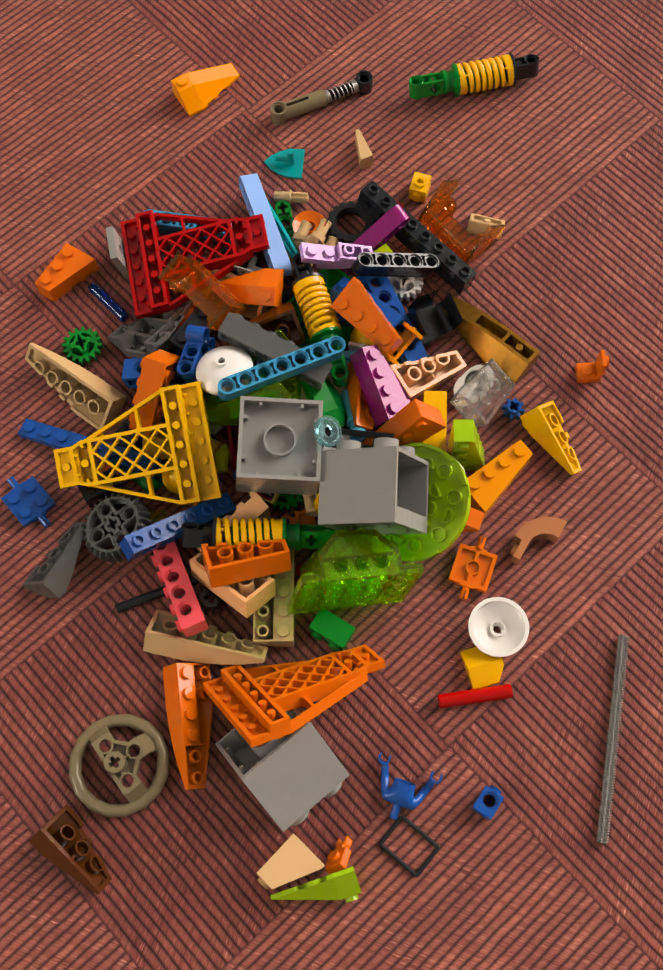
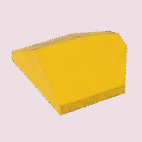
[460,647,504,689]

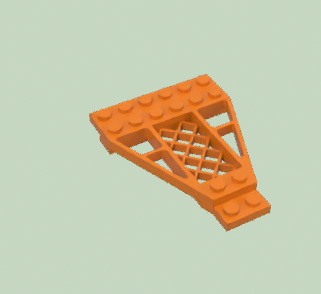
[202,644,385,748]

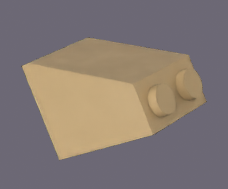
[257,833,325,889]

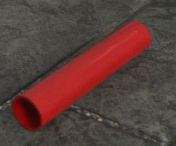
[437,684,513,709]

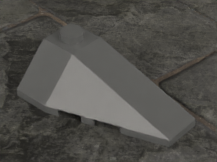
[23,521,86,599]

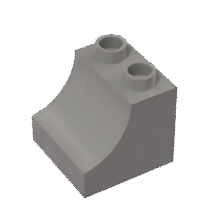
[215,708,349,832]

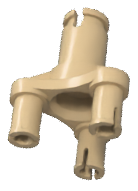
[291,218,339,278]

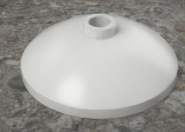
[196,346,253,396]
[468,597,529,658]

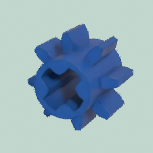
[501,397,525,422]

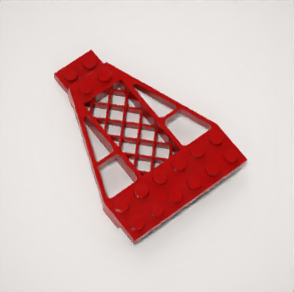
[120,210,270,319]

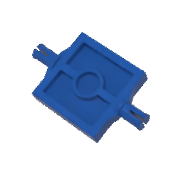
[1,476,56,528]

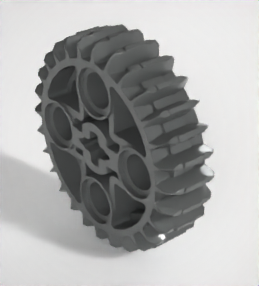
[82,492,152,563]

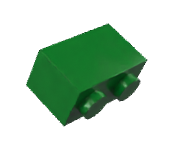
[309,607,356,651]

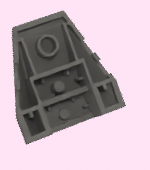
[108,298,193,358]

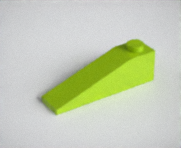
[270,866,361,903]

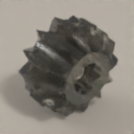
[196,586,228,617]

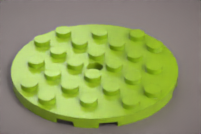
[366,443,471,562]

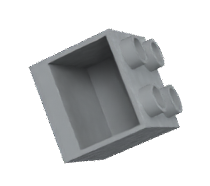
[236,396,323,495]
[318,437,429,536]

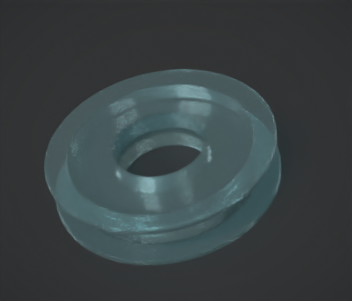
[314,416,342,447]

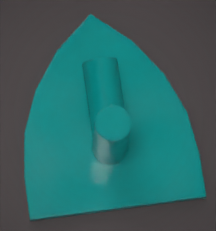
[264,148,305,179]

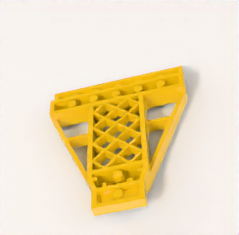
[53,381,222,505]

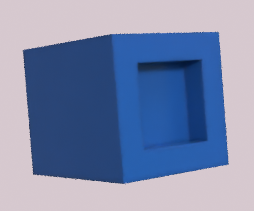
[471,785,504,821]

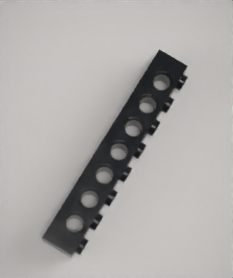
[357,181,477,294]

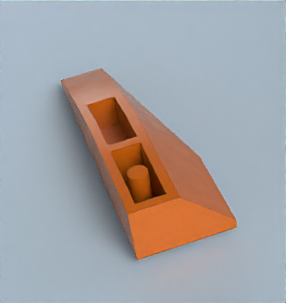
[163,663,214,790]

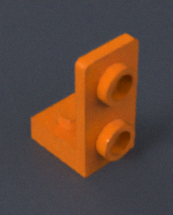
[575,350,609,383]

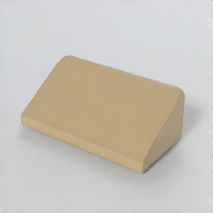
[467,213,505,240]

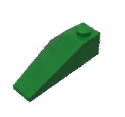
[300,378,348,428]

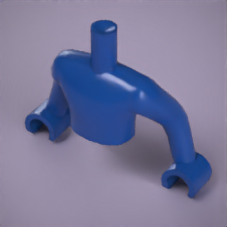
[378,751,443,820]

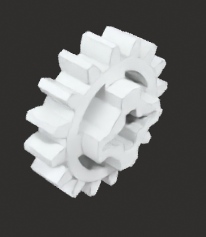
[388,277,424,302]

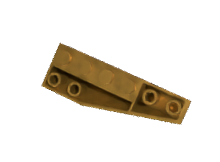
[441,296,540,386]

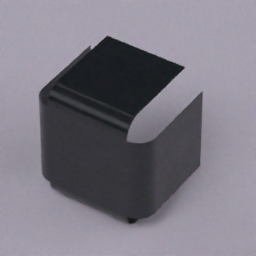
[407,289,463,347]

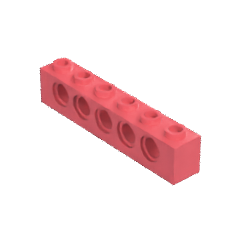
[151,541,209,638]

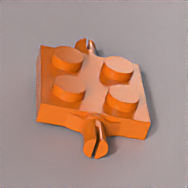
[448,536,498,600]

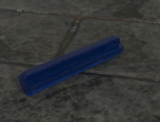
[88,282,129,322]

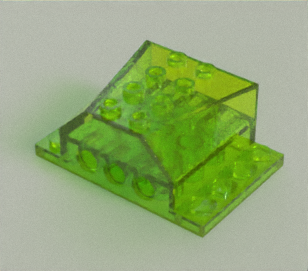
[287,528,424,614]

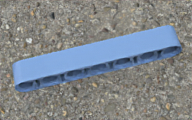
[238,173,292,277]

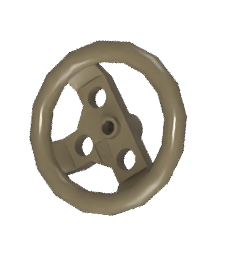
[69,714,169,817]

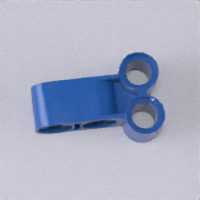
[177,324,216,384]

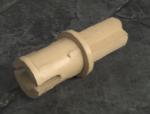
[274,190,309,204]

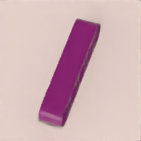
[340,204,410,276]

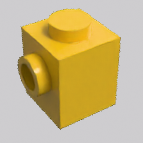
[408,172,432,203]

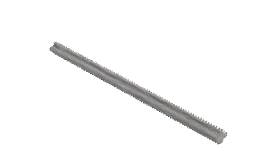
[596,635,630,844]

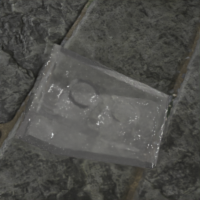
[450,359,516,427]

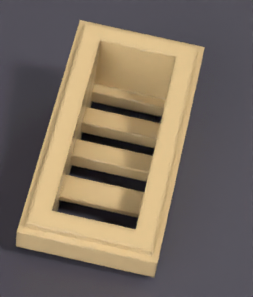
[355,129,373,170]

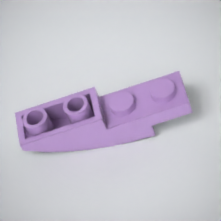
[299,242,373,269]

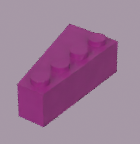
[349,345,411,427]

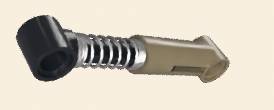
[270,70,373,126]

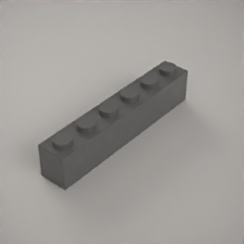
[218,312,333,390]

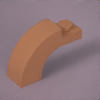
[510,517,567,565]

